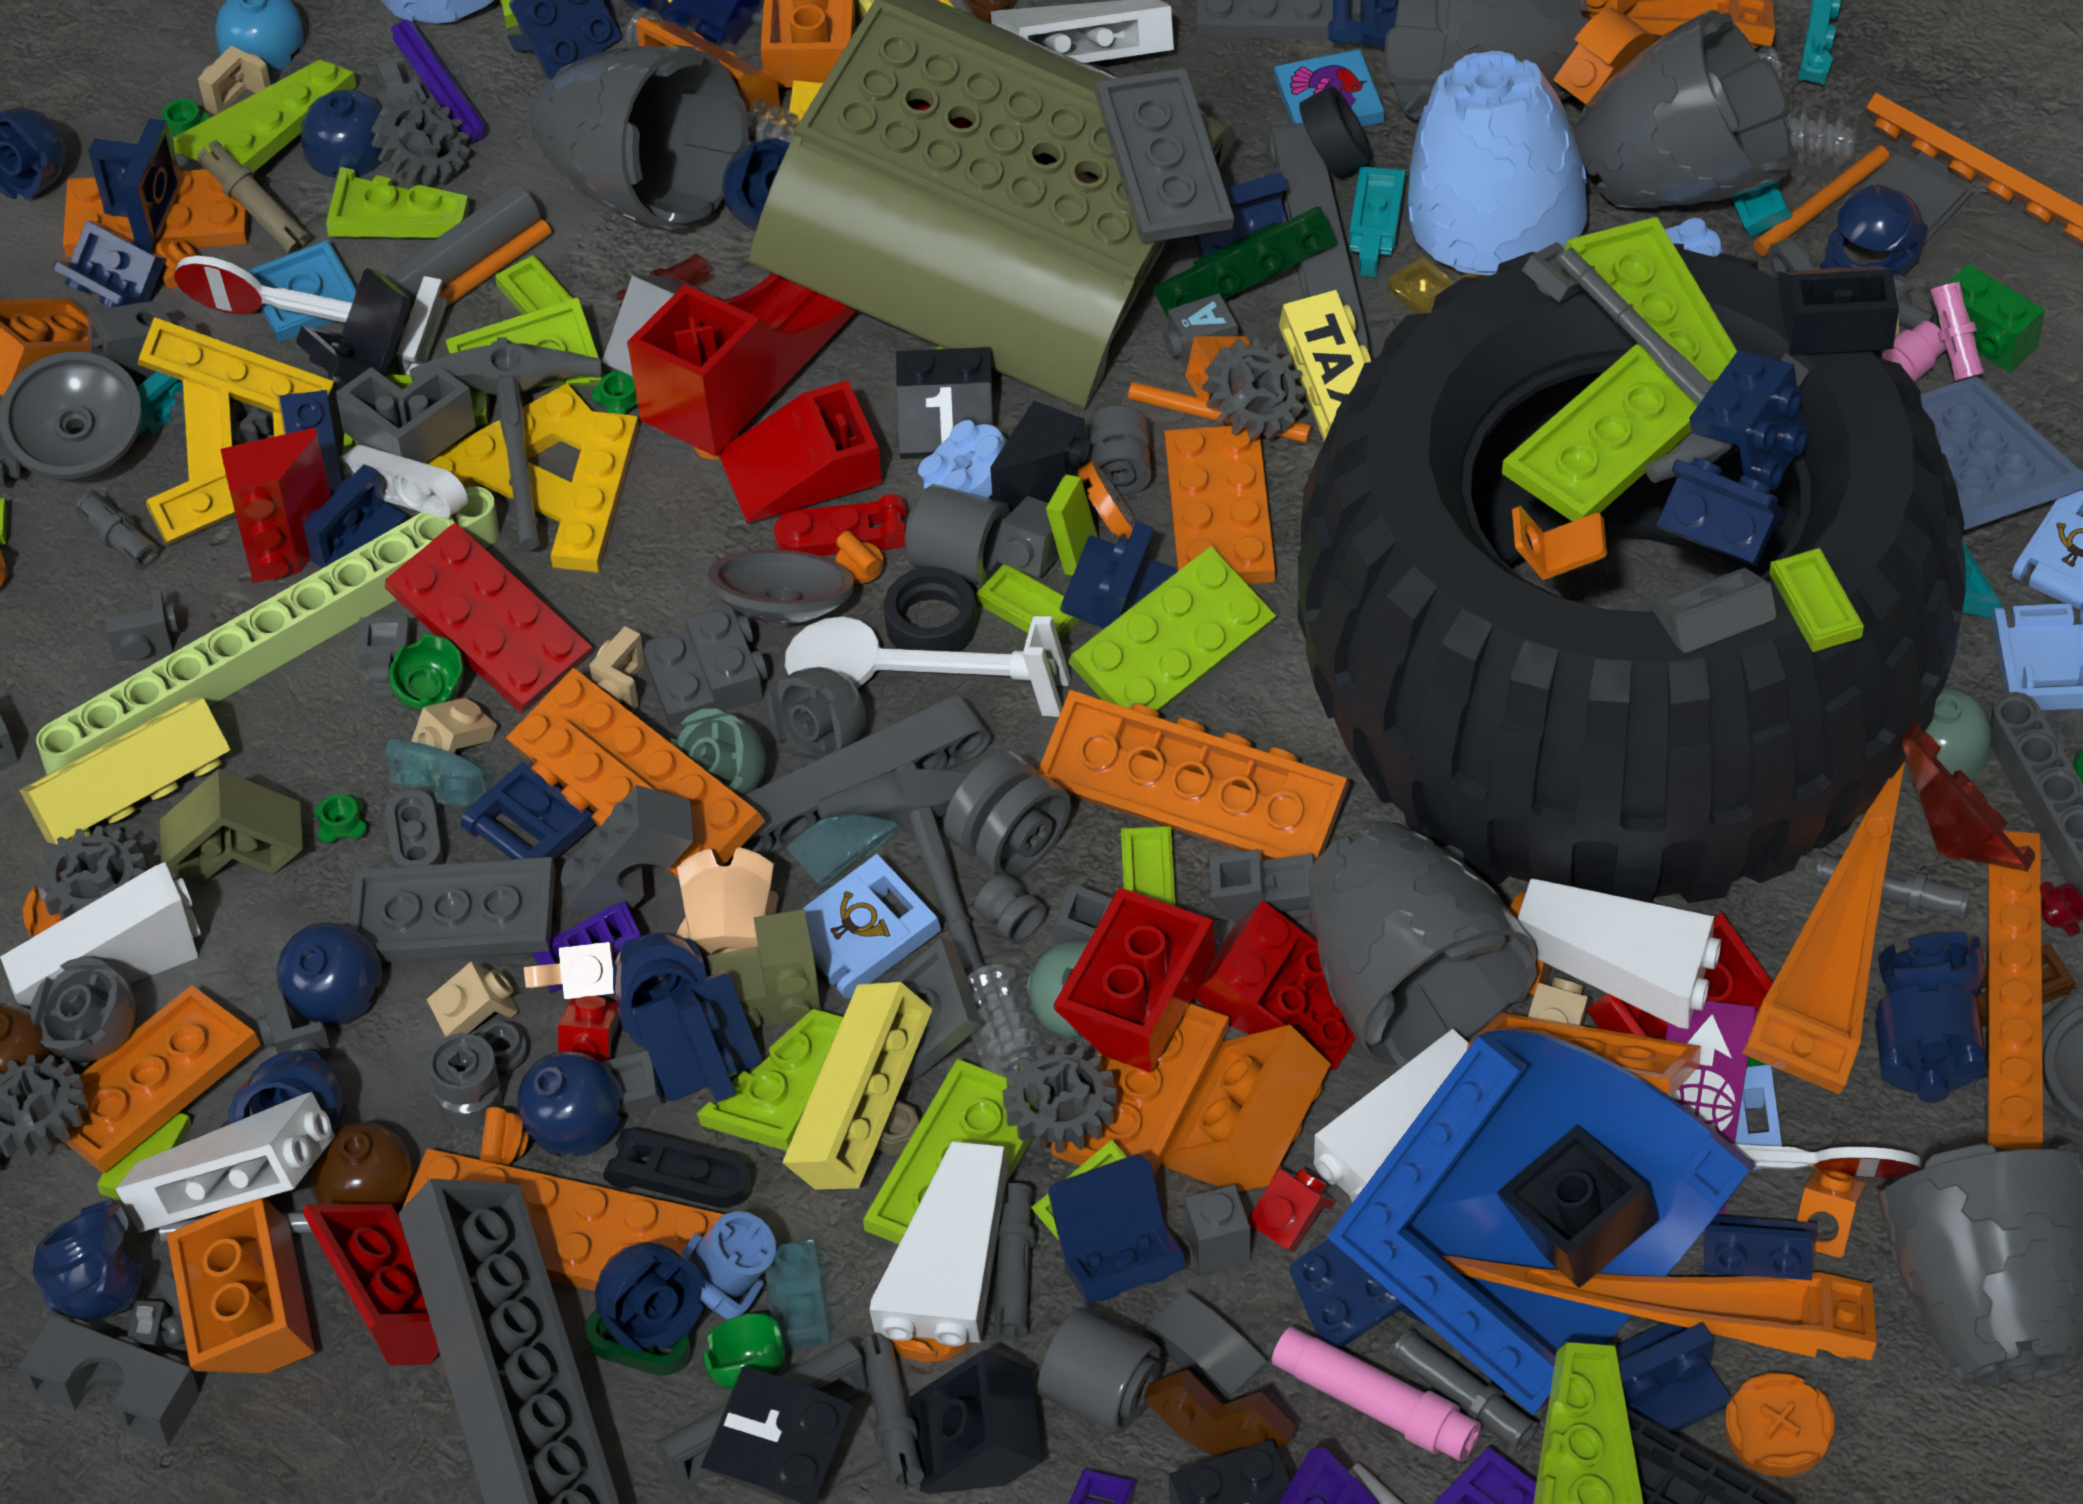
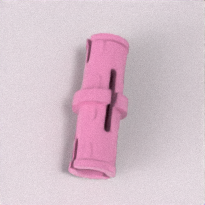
[1930,282,1984,381]

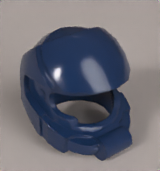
[1820,184,1928,275]
[613,932,706,1047]
[220,1050,347,1130]
[33,1199,143,1321]

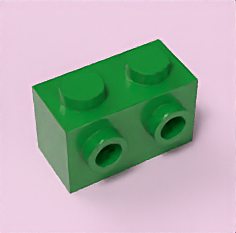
[1935,264,2045,373]

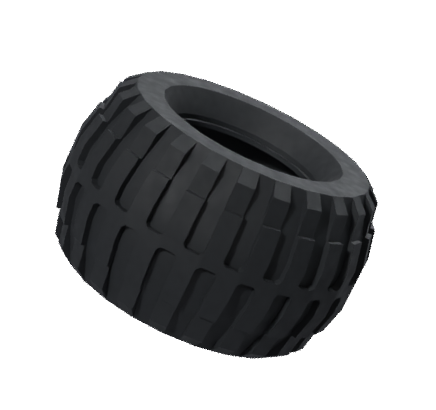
[1298,243,1966,903]

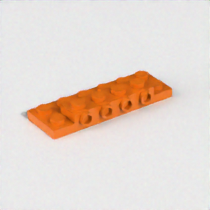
[506,668,765,880]
[1038,689,1350,861]

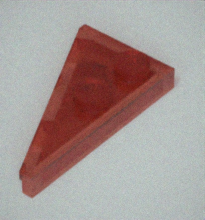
[1902,723,2036,872]

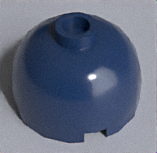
[301,89,383,178]
[0,107,66,200]
[722,138,790,230]
[276,922,382,1027]
[1879,931,1985,998]
[517,1050,624,1157]
[595,1242,705,1353]

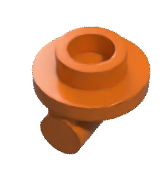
[153,237,195,289]
[835,531,884,584]
[480,1107,528,1165]

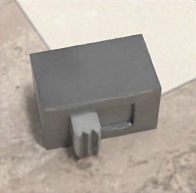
[127,1301,169,1356]

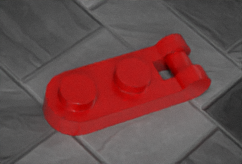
[774,494,907,556]

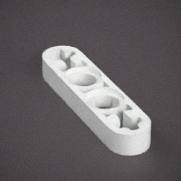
[338,445,468,519]

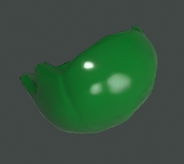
[389,633,464,711]
[702,1313,785,1390]

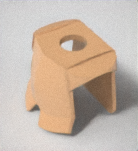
[676,847,779,971]

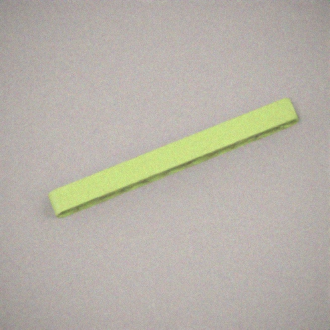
[36,486,500,775]

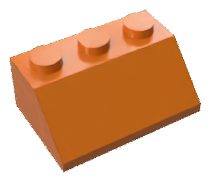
[636,17,780,140]
[1162,1025,1331,1192]
[166,1197,315,1373]

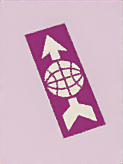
[1666,1001,1756,1214]

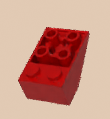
[718,380,882,524]
[1193,900,1355,1071]

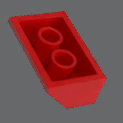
[220,428,331,583]
[1054,887,1215,1073]
[1586,912,1773,1040]
[302,1204,439,1366]

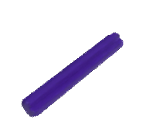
[391,19,486,143]

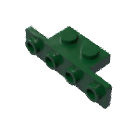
[1153,206,1337,318]

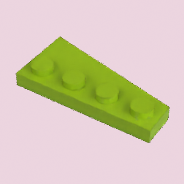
[173,59,356,172]
[1563,217,1737,385]

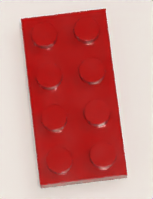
[385,522,592,714]

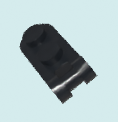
[603,1128,751,1208]

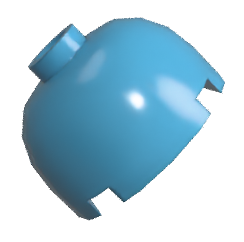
[215,0,305,73]

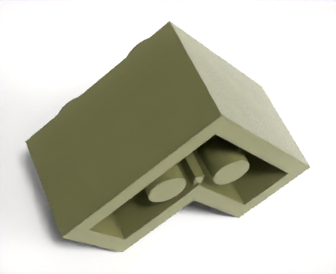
[160,769,303,884]
[707,909,821,1031]

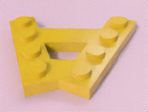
[137,317,334,546]
[425,383,640,573]

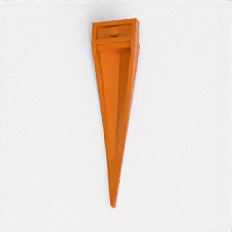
[1581,0,1775,48]
[1742,760,1906,1095]
[1441,1256,1877,1361]

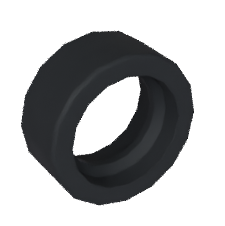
[1299,86,1372,177]
[883,567,977,652]

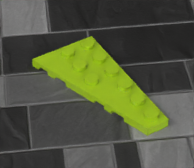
[1533,1342,1643,1504]

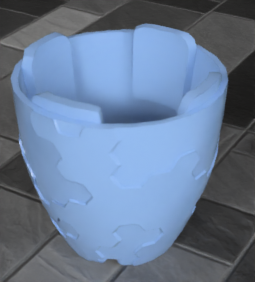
[1407,51,1587,275]

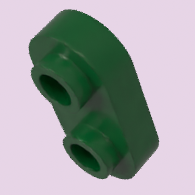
[585,1309,690,1376]

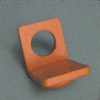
[1512,506,1607,580]
[1797,1169,1866,1258]

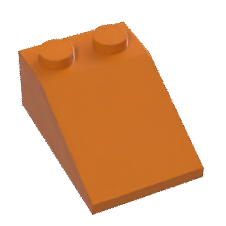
[761,0,855,88]
[0,298,89,396]

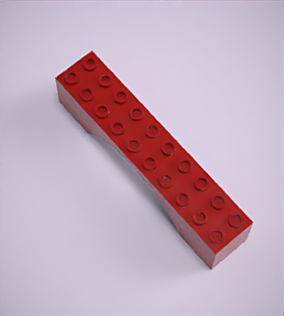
[627,99,973,457]

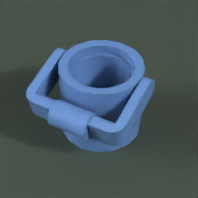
[681,1211,776,1320]

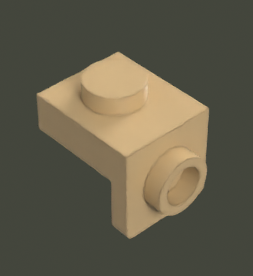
[198,46,271,115]
[590,626,645,714]
[410,697,497,773]
[426,962,518,1037]
[1528,977,1593,1026]

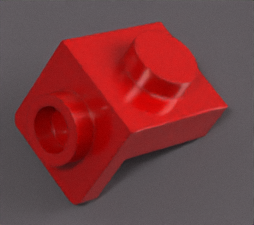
[558,996,620,1062]
[1247,1168,1336,1252]

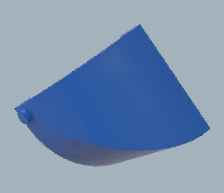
[1327,1029,1756,1416]

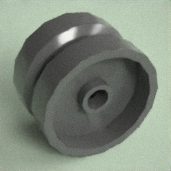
[944,751,1071,879]

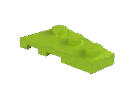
[326,167,470,239]
[445,297,605,387]
[697,1009,843,1151]

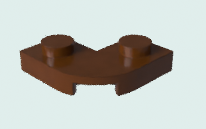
[1143,1370,1296,1457]

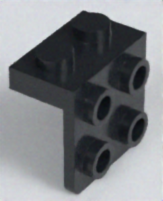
[295,268,410,385]

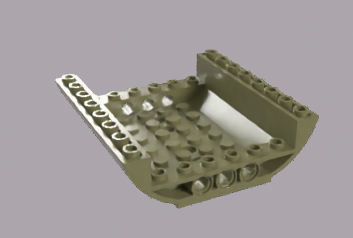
[749,0,1236,409]

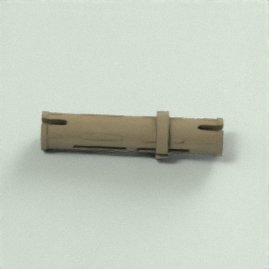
[197,140,310,255]

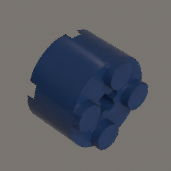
[1875,983,1987,1103]

